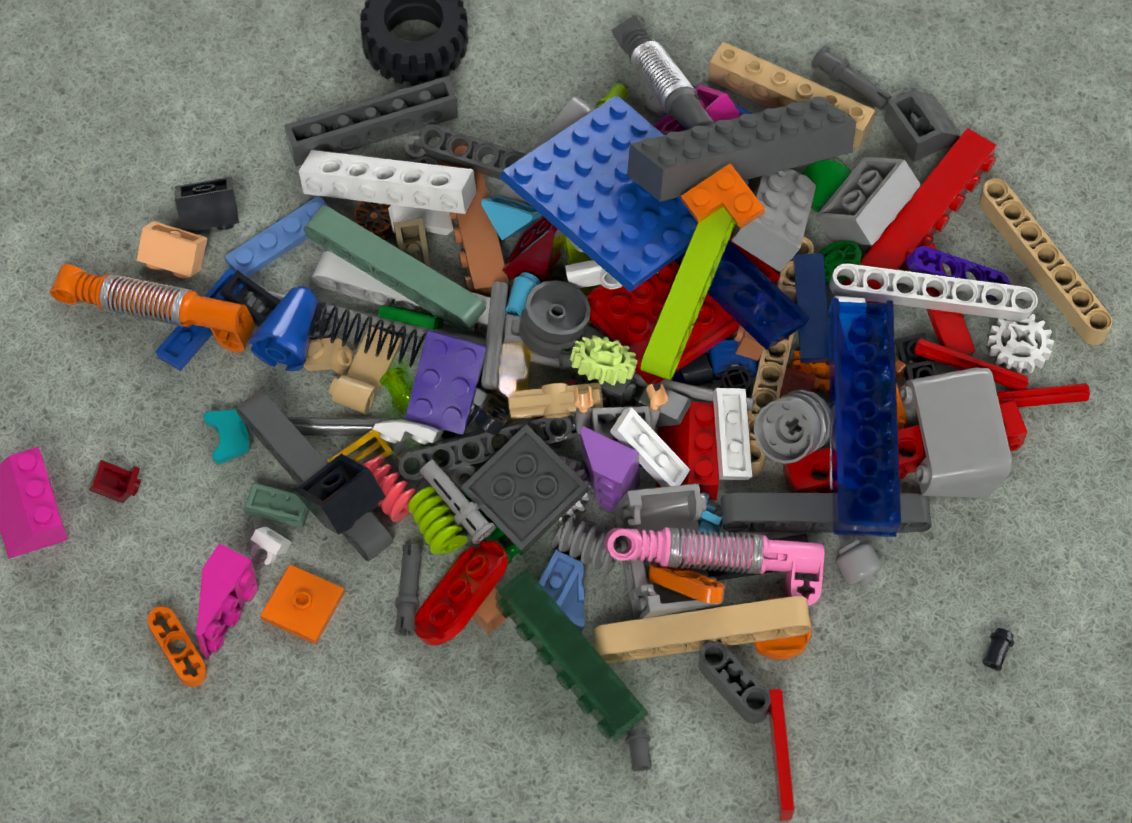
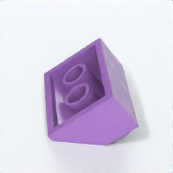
[580,426,640,513]

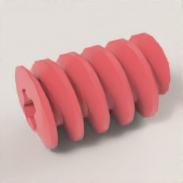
[362,456,417,522]

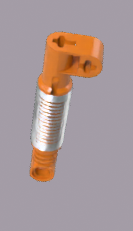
[50,264,255,353]

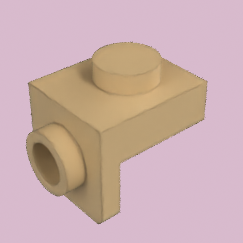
[303,337,354,376]

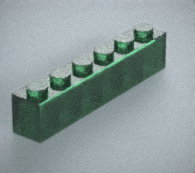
[495,568,649,743]

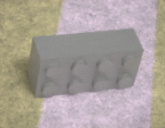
[731,168,816,272]

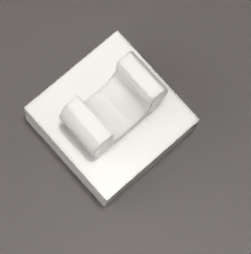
[250,526,292,565]

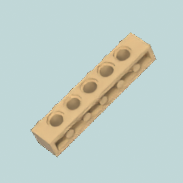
[708,41,875,149]

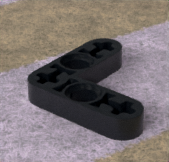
[473,381,510,435]

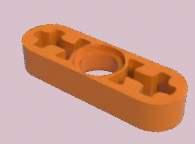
[648,561,724,603]
[147,606,207,687]

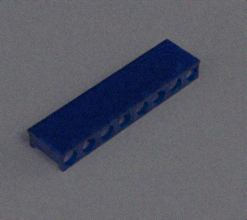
[828,298,901,537]

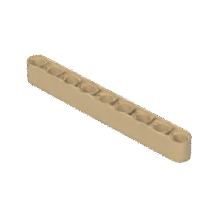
[747,236,813,477]

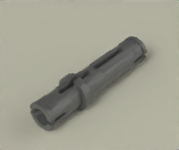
[394,543,422,636]

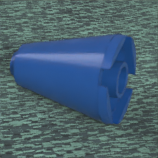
[249,286,317,371]

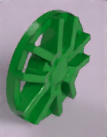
[818,240,863,282]

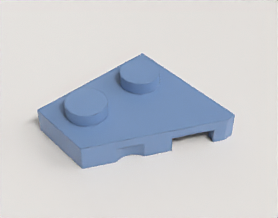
[528,550,585,632]

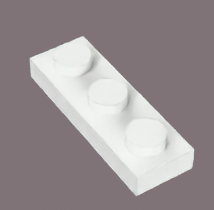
[713,388,752,480]
[610,408,690,487]

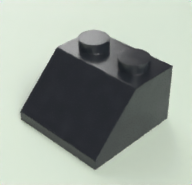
[175,177,239,235]
[294,454,386,535]

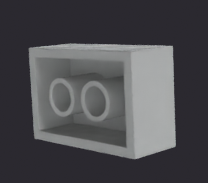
[815,157,921,245]

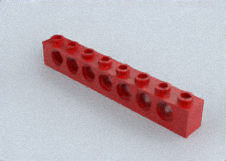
[783,401,1027,493]

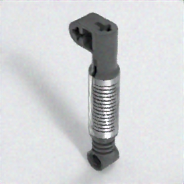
[611,15,715,131]

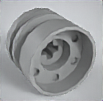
[754,390,833,464]

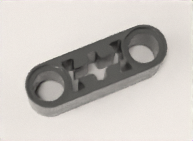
[698,641,770,724]

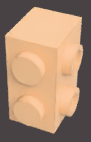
[136,221,207,278]

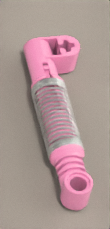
[603,527,824,605]

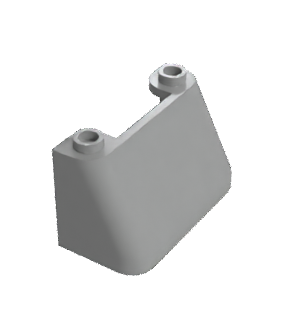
[899,368,1012,498]
[614,484,724,620]

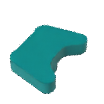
[203,410,250,465]

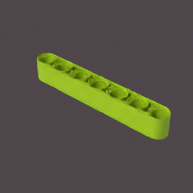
[641,207,735,380]

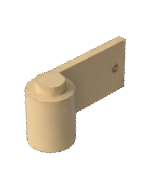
[329,327,402,415]

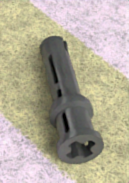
[811,45,892,111]

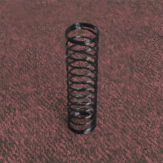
[308,301,427,367]

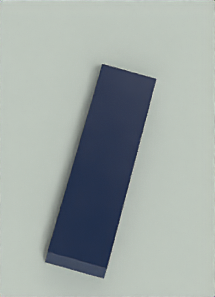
[793,253,831,363]

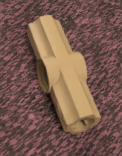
[508,383,603,419]

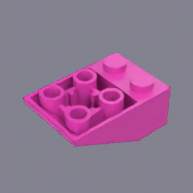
[196,543,258,660]

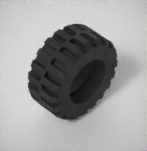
[360,0,468,85]

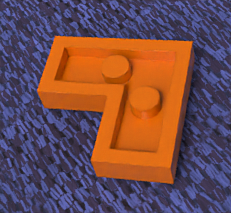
[681,163,765,229]

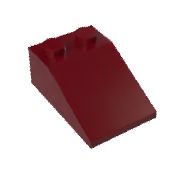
[502,216,566,283]

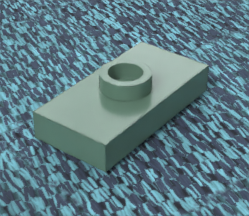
[244,482,309,528]

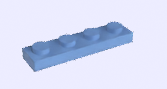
[224,196,329,277]

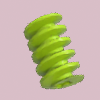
[408,486,468,555]

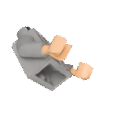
[574,384,668,444]

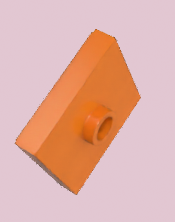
[260,564,345,644]

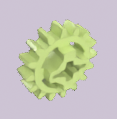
[570,335,637,385]

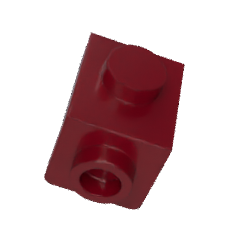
[89,460,141,503]

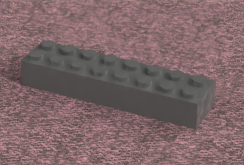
[627,97,856,202]

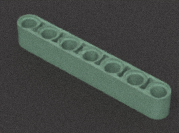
[303,205,486,332]

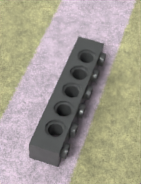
[284,76,458,166]

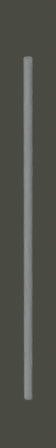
[268,291,754,411]

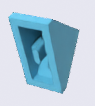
[481,194,542,240]

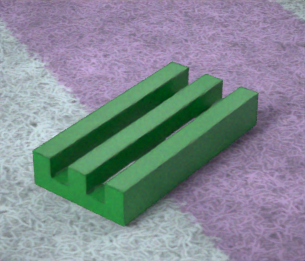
[378,305,444,329]

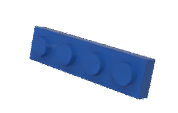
[155,267,250,371]

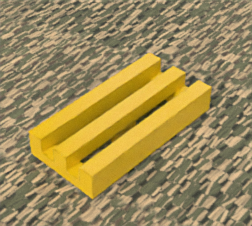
[326,429,393,463]

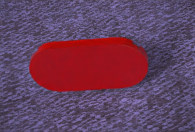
[414,541,508,646]

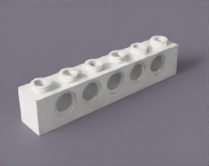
[299,150,477,214]

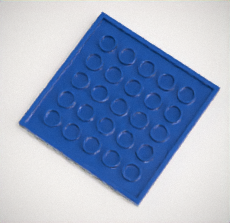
[500,95,698,292]

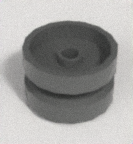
[519,280,591,359]

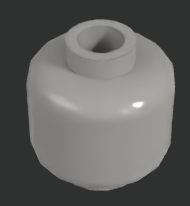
[836,540,882,588]

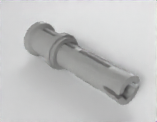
[419,460,496,545]

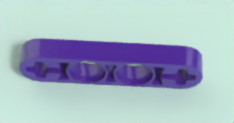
[906,246,1011,301]

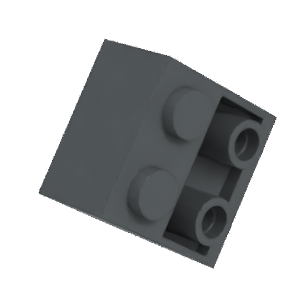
[884,90,962,162]

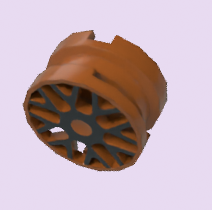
[354,201,394,241]

